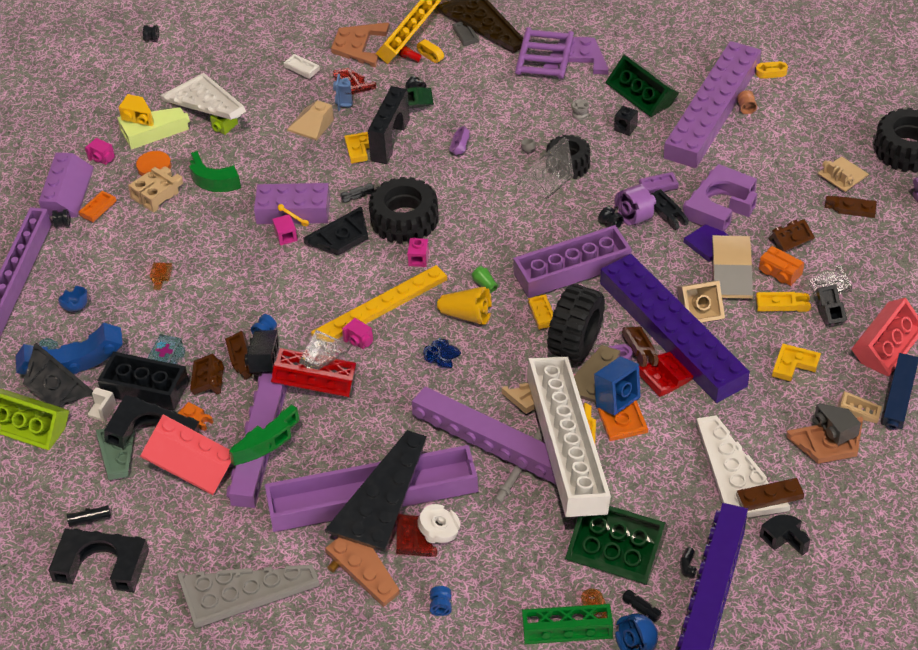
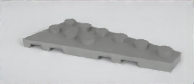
[177,564,320,629]

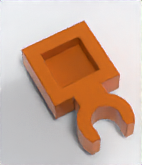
[178,402,213,431]

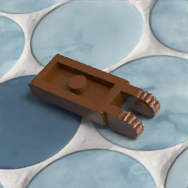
[622,327,659,367]

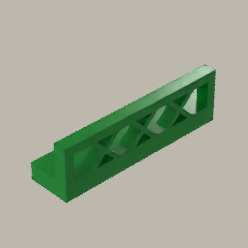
[522,604,613,645]

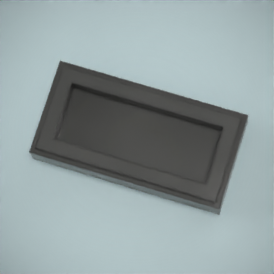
[452,22,479,46]

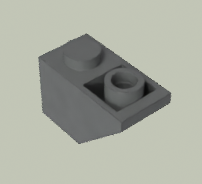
[814,403,861,445]

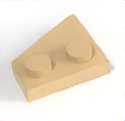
[502,383,535,414]

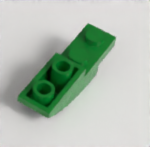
[229,404,300,466]

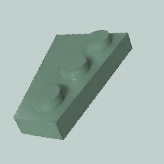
[96,429,135,480]

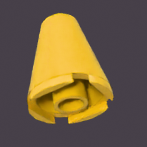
[437,287,492,325]

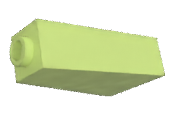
[117,107,190,150]

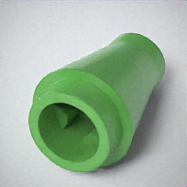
[472,266,498,293]

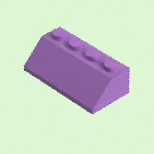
[39,153,94,217]

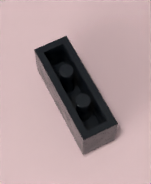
[245,330,279,373]

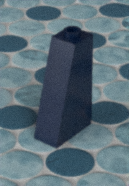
[882,353,918,430]

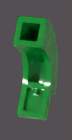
[189,151,241,192]

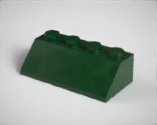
[605,54,679,117]

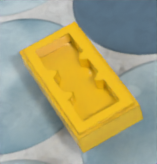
[528,294,553,330]

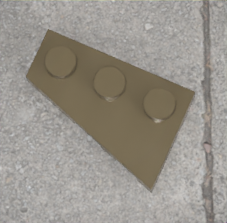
[574,345,621,403]

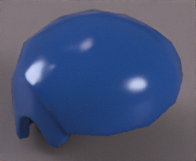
[58,286,88,312]

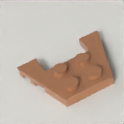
[331,22,390,67]

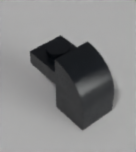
[760,515,810,556]

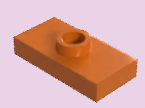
[79,191,117,222]

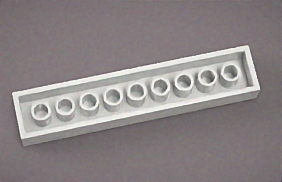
[527,357,611,517]

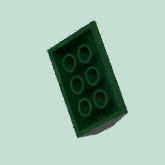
[565,506,668,585]

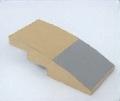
[712,235,753,299]

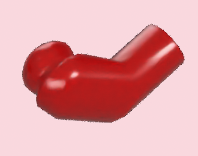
[399,46,422,62]

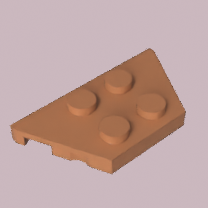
[786,417,863,464]

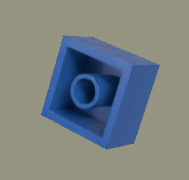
[594,356,641,416]

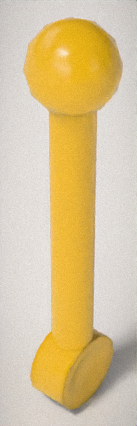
[277,204,309,226]

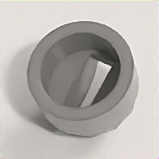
[521,138,536,153]

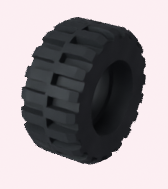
[874,108,918,172]
[369,177,439,244]
[547,284,605,362]

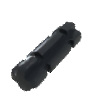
[340,183,374,203]
[622,590,662,622]

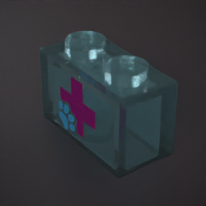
[148,334,185,364]

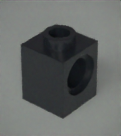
[614,106,638,136]

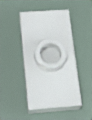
[284,54,320,79]

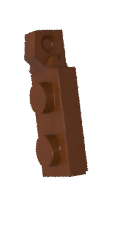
[825,196,877,218]
[225,331,252,379]

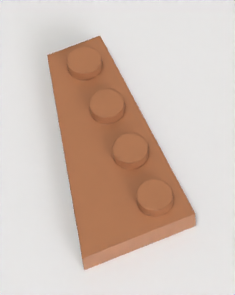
[325,537,400,607]

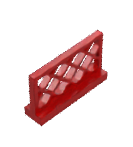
[271,348,356,397]

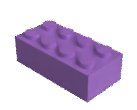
[254,183,330,224]

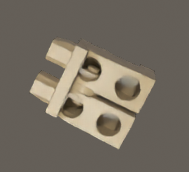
[128,166,183,213]

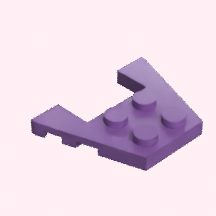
[543,37,608,75]

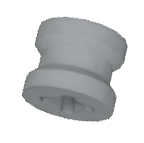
[572,99,589,120]

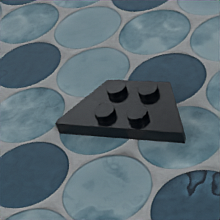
[303,206,368,255]
[23,343,93,407]

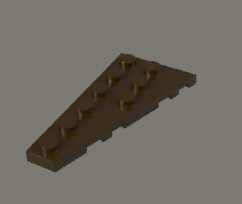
[437,0,523,52]

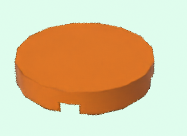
[136,151,171,176]

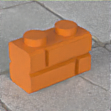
[759,246,804,286]

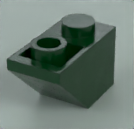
[407,87,434,109]

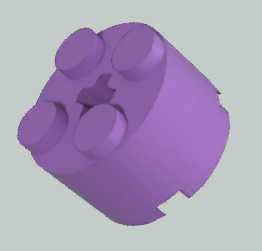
[614,184,656,225]

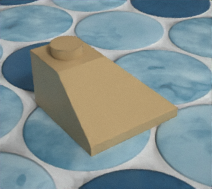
[287,100,334,141]
[677,281,725,323]

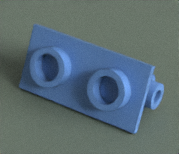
[333,74,353,111]

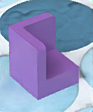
[729,191,757,217]

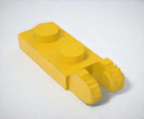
[756,292,811,312]

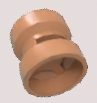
[737,90,757,114]

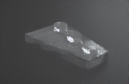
[299,330,351,370]

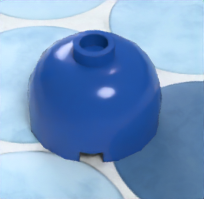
[615,613,658,650]

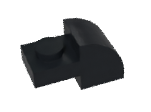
[816,284,847,325]

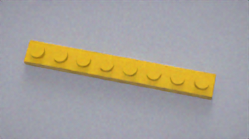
[311,265,447,348]

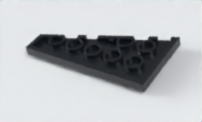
[325,430,427,552]

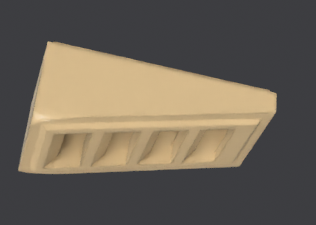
[837,391,882,423]

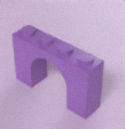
[683,164,757,232]

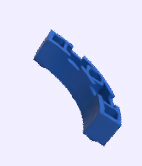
[15,322,123,375]

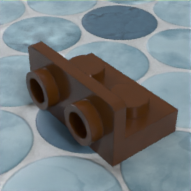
[768,219,815,252]
[190,353,224,395]

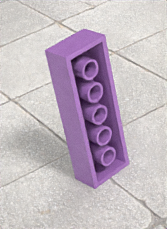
[513,225,632,298]

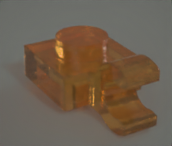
[150,262,173,290]

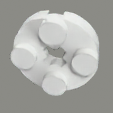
[417,504,460,543]

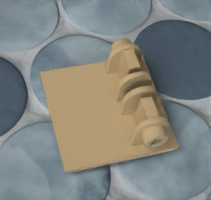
[818,156,869,192]

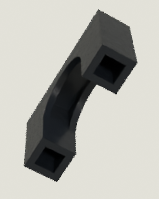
[368,86,410,164]
[104,394,199,449]
[48,528,149,593]

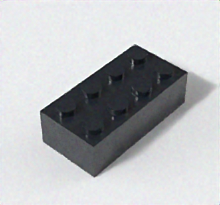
[97,351,189,410]

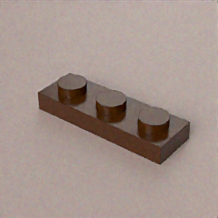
[736,478,804,511]

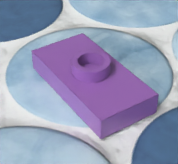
[639,172,679,194]

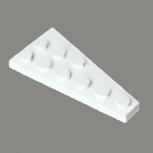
[160,73,246,120]
[696,415,790,518]

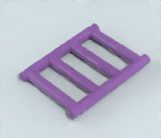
[515,27,574,79]

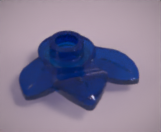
[423,339,461,368]

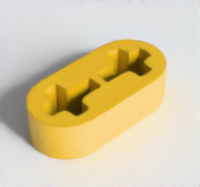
[417,39,444,63]
[755,61,788,79]

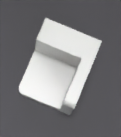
[88,388,116,422]

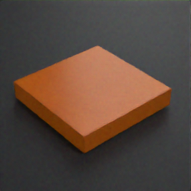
[598,400,648,442]

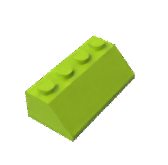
[0,389,69,450]

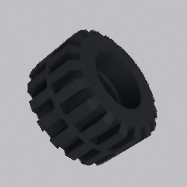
[546,135,590,180]

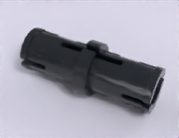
[67,505,111,527]

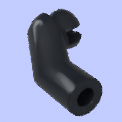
[680,547,697,578]

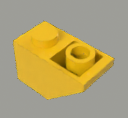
[119,94,154,126]

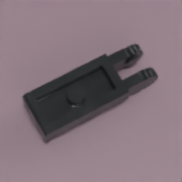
[650,189,689,230]

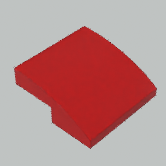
[639,352,694,397]

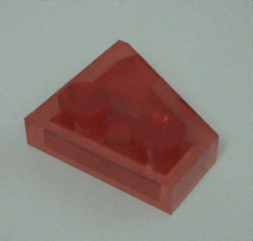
[333,68,376,94]
[396,514,437,557]

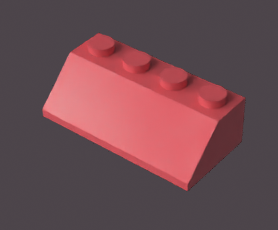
[851,297,918,376]
[140,414,231,495]

